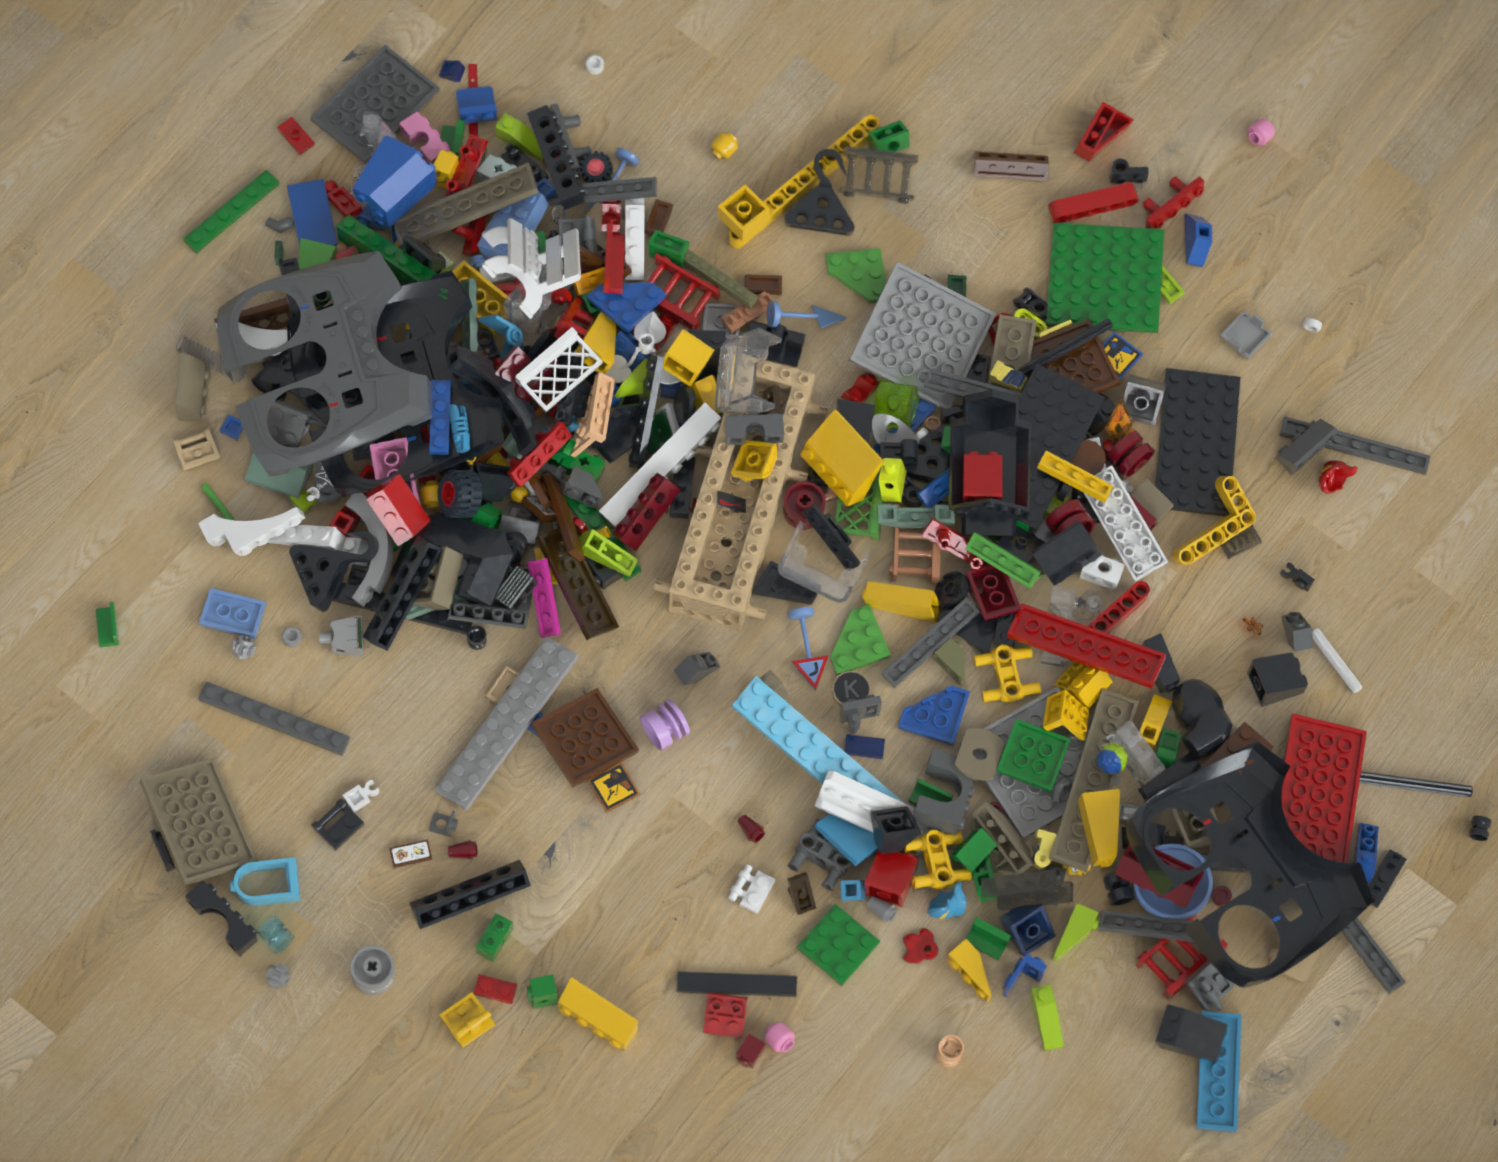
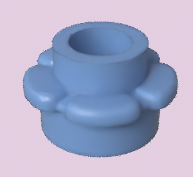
[469,255,486,270]

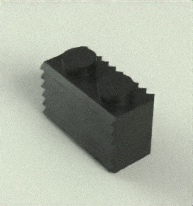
[495,566,538,610]

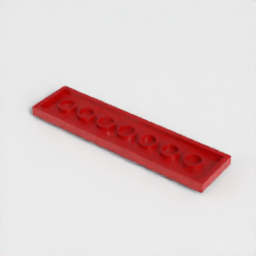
[1007,603,1166,689]

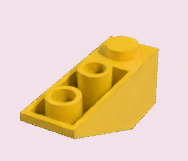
[1134,694,1172,752]
[947,939,991,1002]

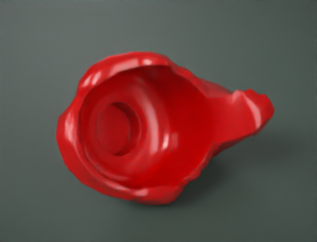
[1318,460,1358,494]

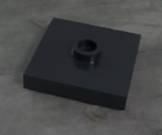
[997,525,1045,564]

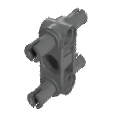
[787,819,852,891]

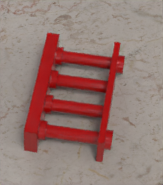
[646,254,720,330]
[1136,913,1228,1000]

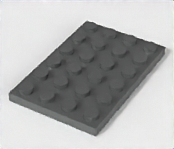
[310,45,440,164]

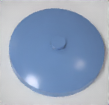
[1133,844,1213,920]

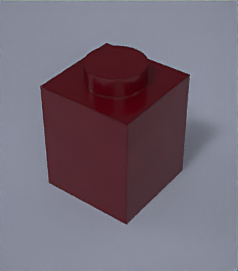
[736,1034,766,1068]

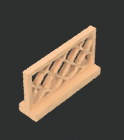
[570,372,615,457]

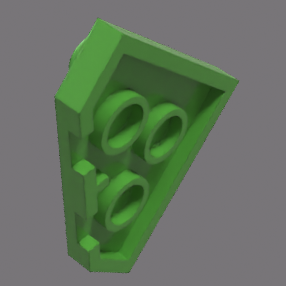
[825,248,886,303]
[830,604,891,676]

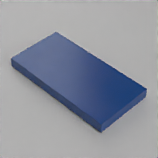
[287,179,338,246]

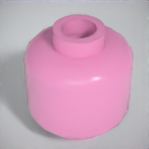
[1247,118,1275,146]
[765,1023,795,1052]

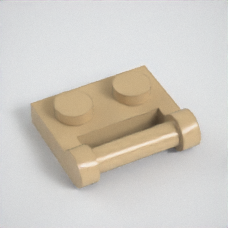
[172,428,220,471]

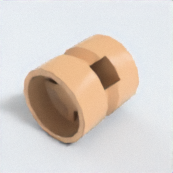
[936,1035,964,1067]

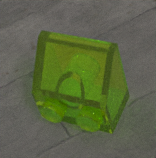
[874,381,920,428]

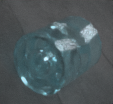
[257,916,295,954]

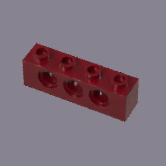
[612,473,681,551]

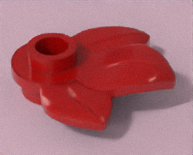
[903,928,939,964]

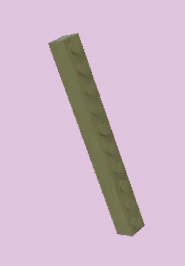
[683,249,758,309]

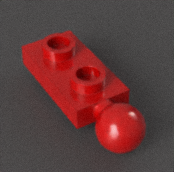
[324,180,363,217]

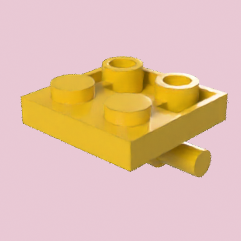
[439,992,495,1048]

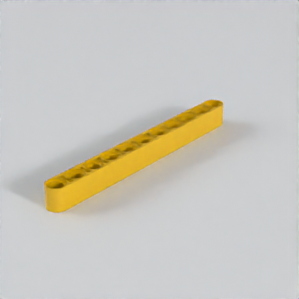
[728,115,880,249]

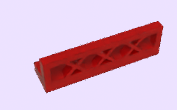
[603,223,625,294]

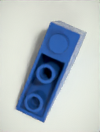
[1353,823,1379,883]

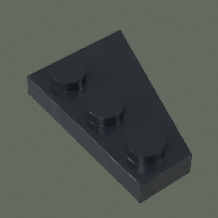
[752,561,821,605]
[938,606,998,654]

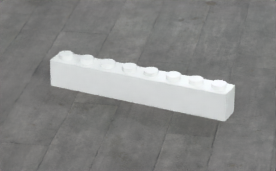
[599,403,722,528]

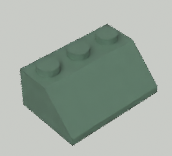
[244,451,313,499]

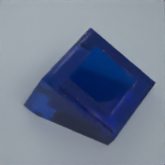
[439,60,465,82]

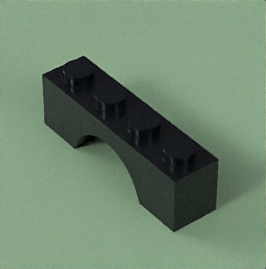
[185,881,258,957]

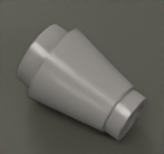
[867,896,897,923]

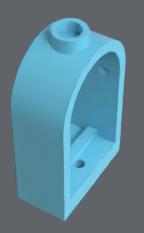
[230,857,300,906]

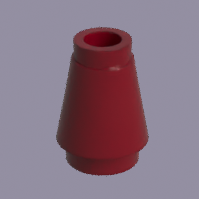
[737,814,765,843]
[448,840,478,859]

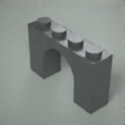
[913,748,976,835]

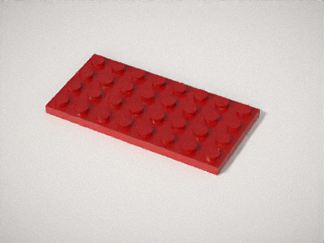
[1282,714,1367,863]

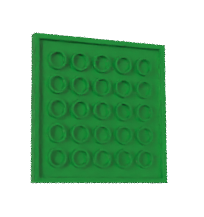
[1046,223,1165,333]

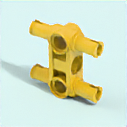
[973,645,1041,703]
[903,830,972,890]

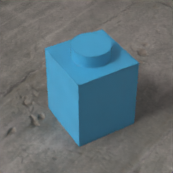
[841,880,866,901]

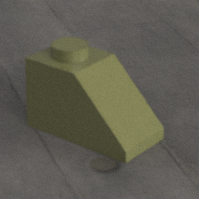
[933,638,965,685]

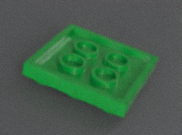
[996,719,1071,793]
[797,904,881,986]

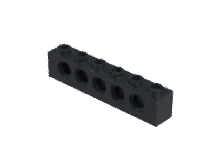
[527,105,586,210]
[362,535,443,651]
[409,860,531,929]

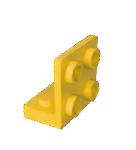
[1043,690,1089,741]

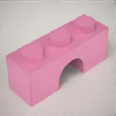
[399,112,451,164]

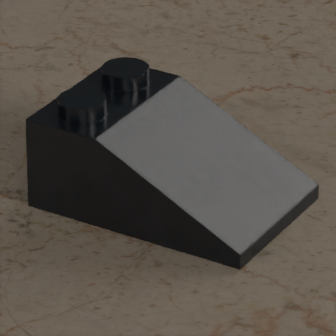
[403,235,446,274]
[1156,1004,1228,1063]

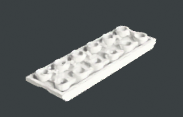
[1084,465,1169,582]
[814,770,929,852]

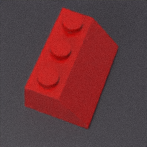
[366,473,431,546]

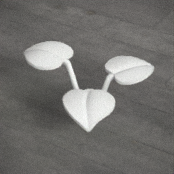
[605,311,681,384]

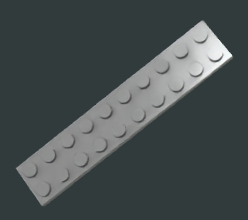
[435,637,579,811]

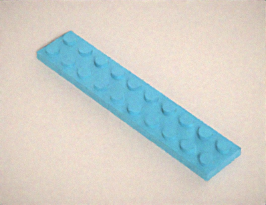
[731,676,904,803]

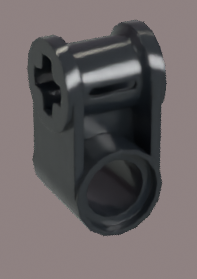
[1013,287,1048,321]
[477,329,501,360]
[251,367,287,401]
[889,475,922,508]

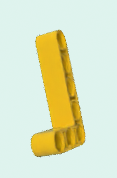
[1172,476,1256,565]

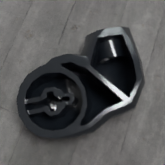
[1171,679,1233,759]

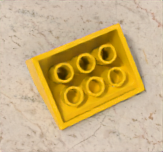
[800,410,884,506]

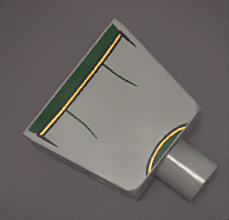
[319,615,364,657]

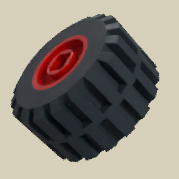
[438,470,482,518]

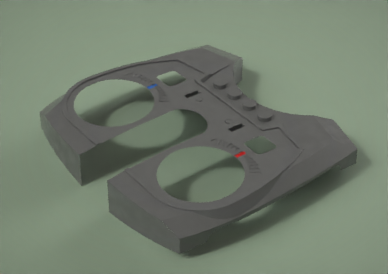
[217,251,432,477]

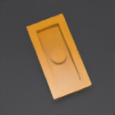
[573,266,605,295]

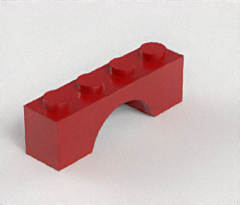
[329,464,376,538]

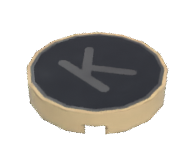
[832,671,871,706]

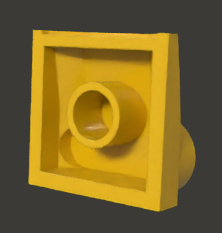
[731,440,777,482]

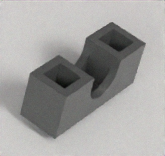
[724,412,784,445]

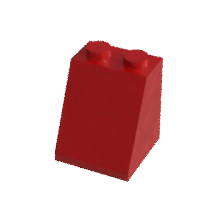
[962,451,1002,503]
[864,850,918,907]

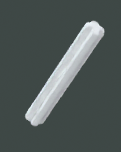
[1312,628,1362,693]

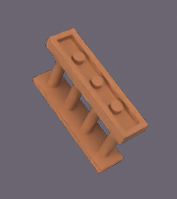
[889,504,940,585]

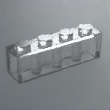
[1106,720,1166,786]

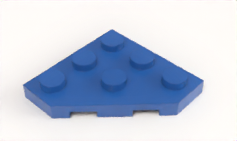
[587,282,666,333]
[898,686,970,746]

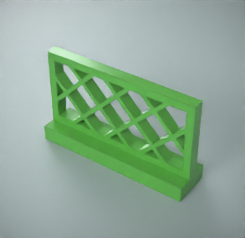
[835,468,885,540]
[965,532,1045,589]

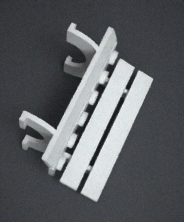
[482,218,581,318]

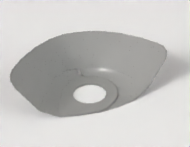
[872,414,920,445]

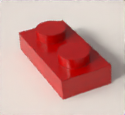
[474,974,517,1005]

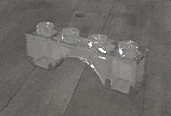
[1041,586,1078,667]

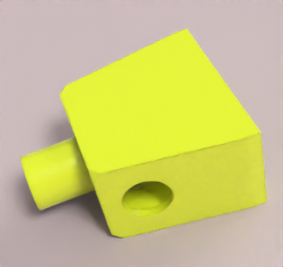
[879,458,907,502]

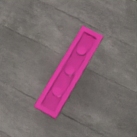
[527,558,561,638]

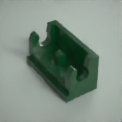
[647,412,673,454]

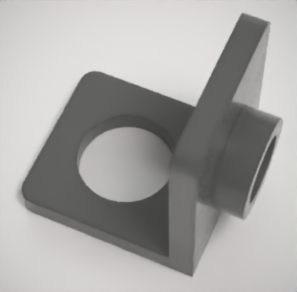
[429,810,458,837]

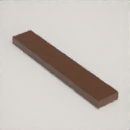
[543,472,585,562]

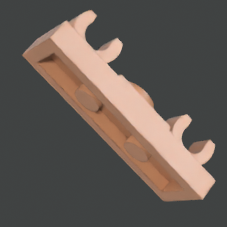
[720,291,773,334]

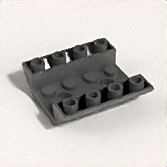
[448,561,533,629]

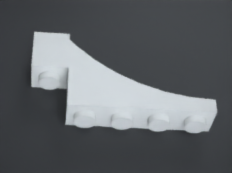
[625,198,644,280]
[216,322,291,363]
[198,507,306,556]
[268,524,369,566]

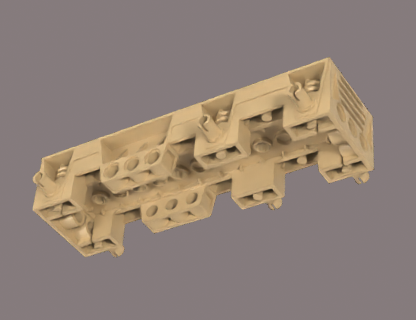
[653,354,828,631]

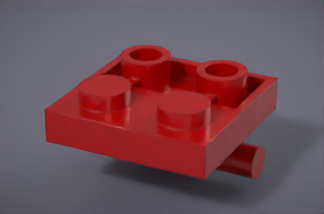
[703,992,748,1038]

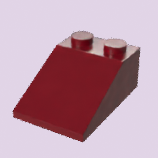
[966,564,1021,621]

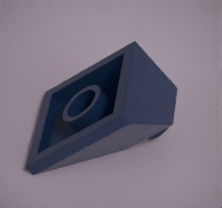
[999,904,1056,957]

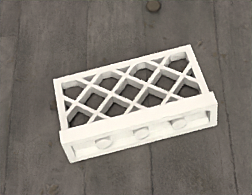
[515,327,603,412]

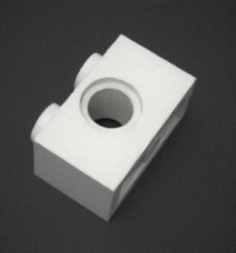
[1080,554,1125,591]

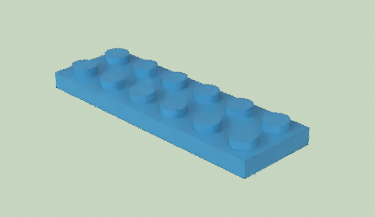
[1196,1011,1242,1133]

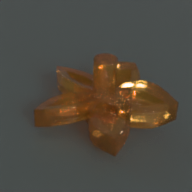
[1243,617,1264,636]

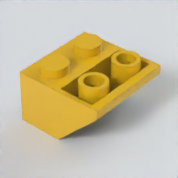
[663,329,715,387]
[1054,661,1112,709]

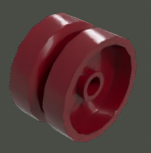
[1106,431,1155,479]
[783,481,826,530]
[1045,500,1095,536]

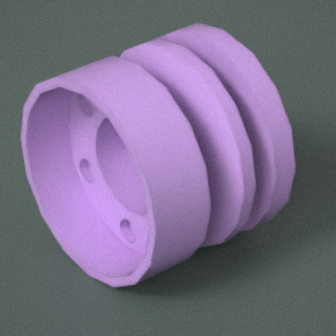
[640,699,690,751]

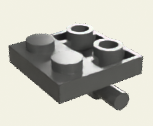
[557,216,598,254]
[840,695,882,734]
[1185,960,1235,1011]

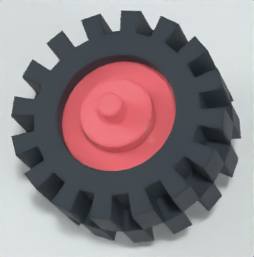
[579,151,614,183]

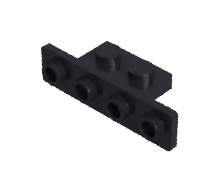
[553,357,591,426]
[802,505,861,571]

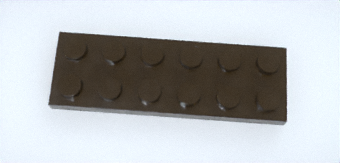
[535,528,619,641]

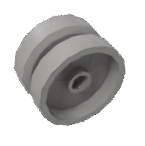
[350,945,395,995]

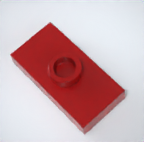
[277,117,315,155]

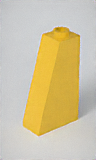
[574,312,616,374]
[862,581,941,624]
[1077,789,1120,867]

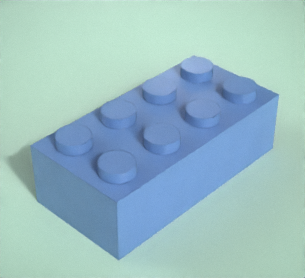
[477,193,549,258]

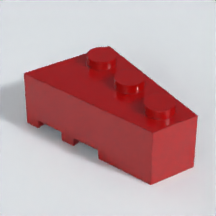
[1073,102,1134,162]

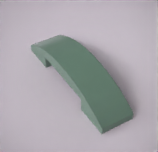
[877,505,955,528]

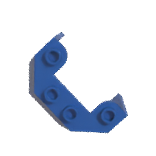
[353,135,437,230]

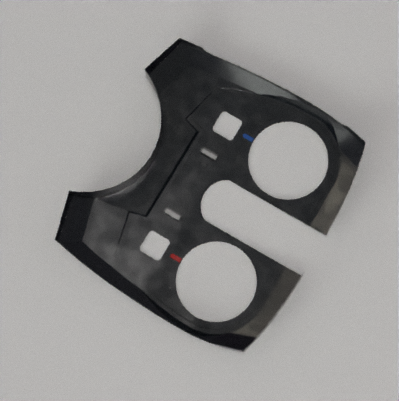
[287,270,504,494]
[1125,742,1374,988]

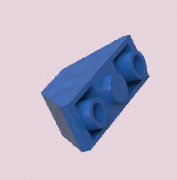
[1184,213,1212,267]

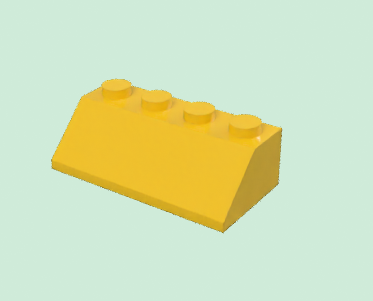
[558,977,638,1050]

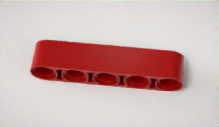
[1048,183,1139,223]
[1088,581,1150,634]

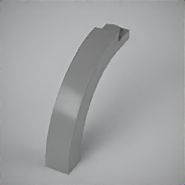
[345,493,393,607]

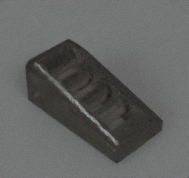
[1220,525,1262,559]

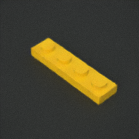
[1037,451,1113,503]

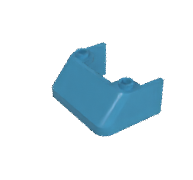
[460,315,524,396]

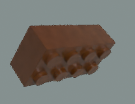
[1200,721,1274,807]

